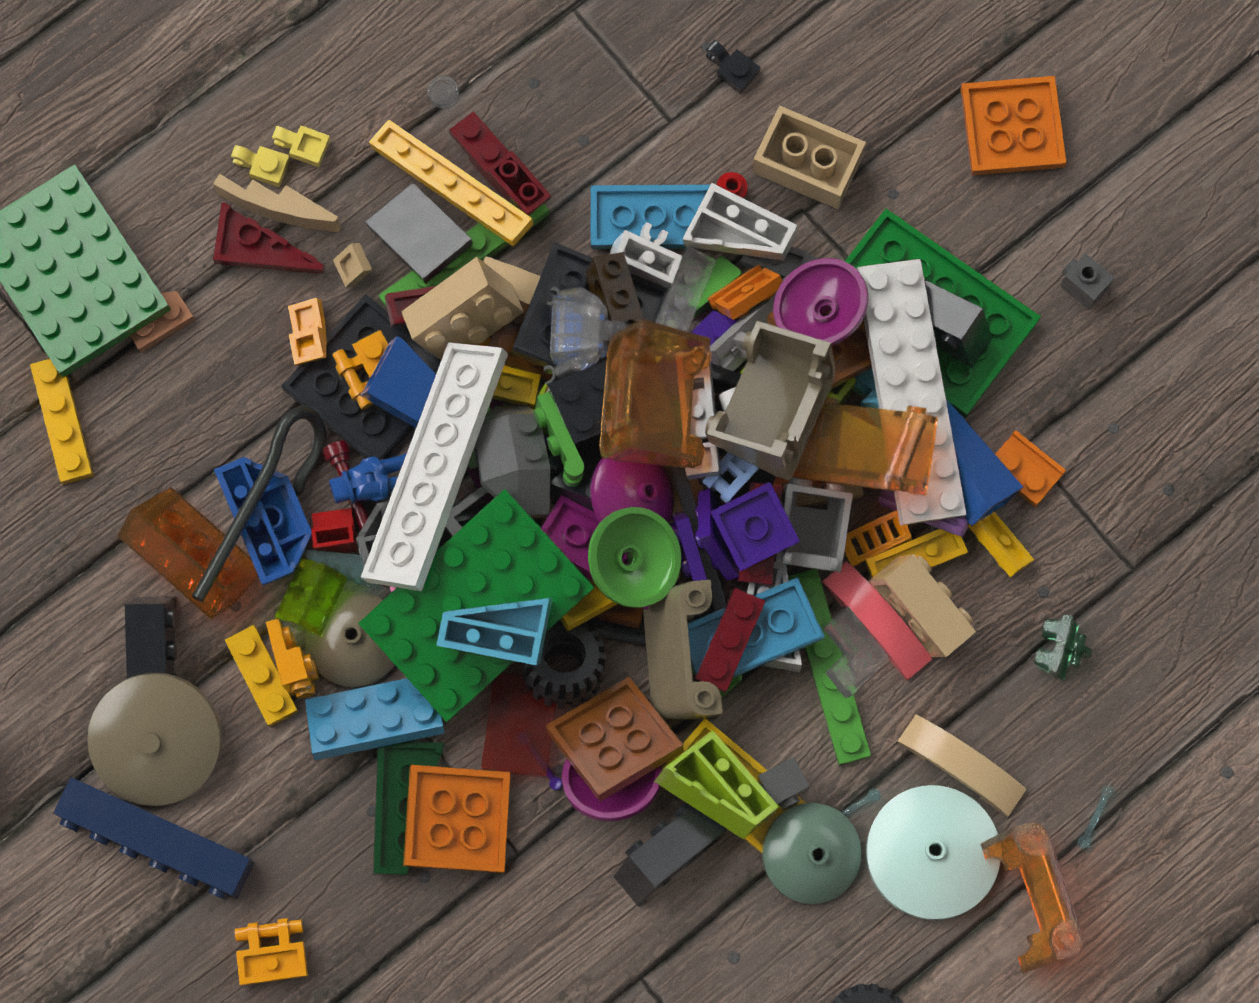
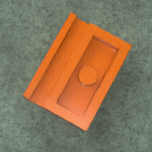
[707,264,783,320]
[995,430,1066,508]

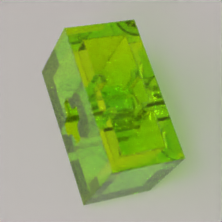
[275,558,348,637]

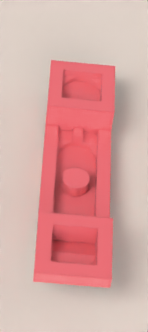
[822,561,932,681]

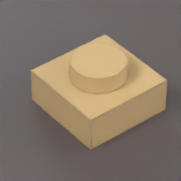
[333,243,372,287]

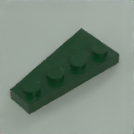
[373,741,444,876]

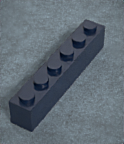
[53,777,255,900]

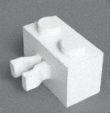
[610,222,682,288]

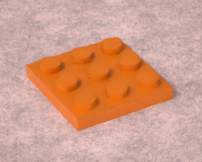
[960,76,1066,176]
[403,765,510,873]

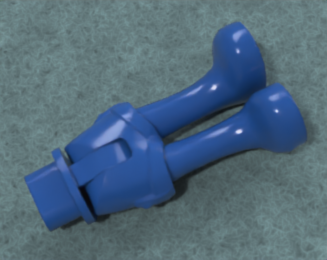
[329,453,407,504]

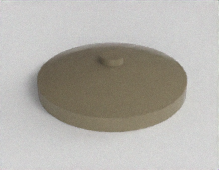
[87,673,222,806]

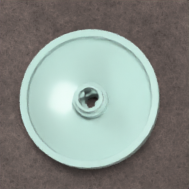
[866,785,1001,920]

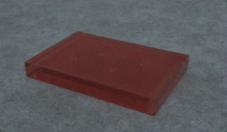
[481,673,557,778]

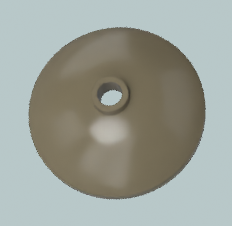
[305,591,396,688]

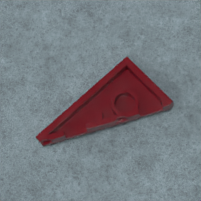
[213,203,325,274]

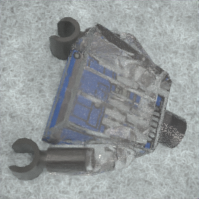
[543,287,626,385]

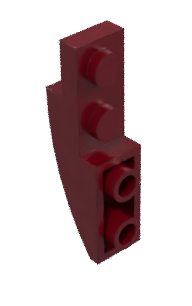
[449,111,551,216]

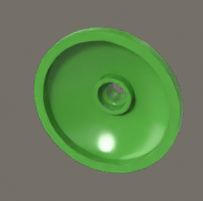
[588,507,681,608]

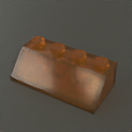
[118,487,259,620]

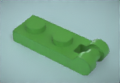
[533,392,584,487]

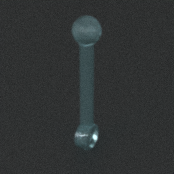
[1077,785,1114,849]
[841,789,881,816]

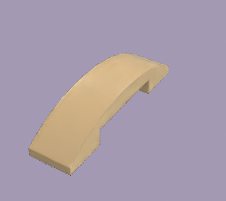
[897,715,1026,817]

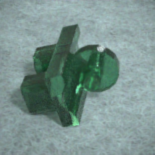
[1034,614,1093,681]

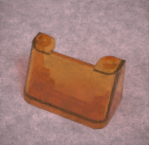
[600,319,712,468]
[792,397,938,496]
[980,823,1083,973]

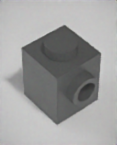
[1060,253,1115,310]
[757,757,810,811]

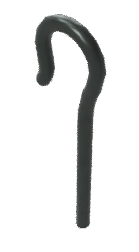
[192,407,327,602]

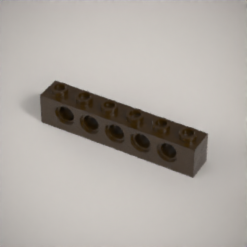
[585,252,676,449]

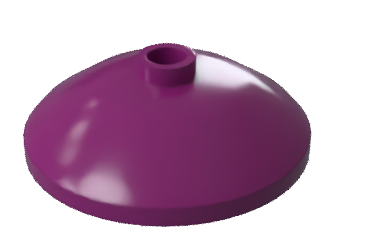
[773,258,869,346]
[591,447,674,524]
[562,759,662,821]

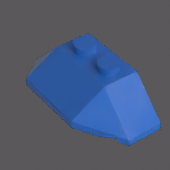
[214,457,312,586]

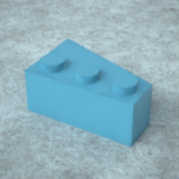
[437,597,553,665]

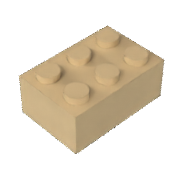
[752,105,866,209]
[401,257,524,360]
[869,554,976,657]

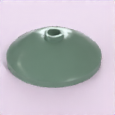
[762,803,861,904]

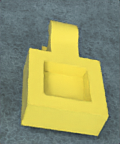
[272,125,330,167]
[231,145,290,187]

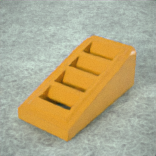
[844,510,912,567]

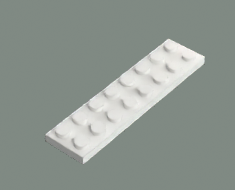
[856,259,966,526]
[361,342,508,591]

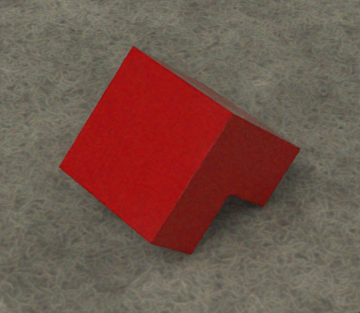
[311,508,359,557]

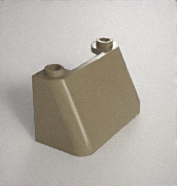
[705,321,836,480]
[643,580,723,722]

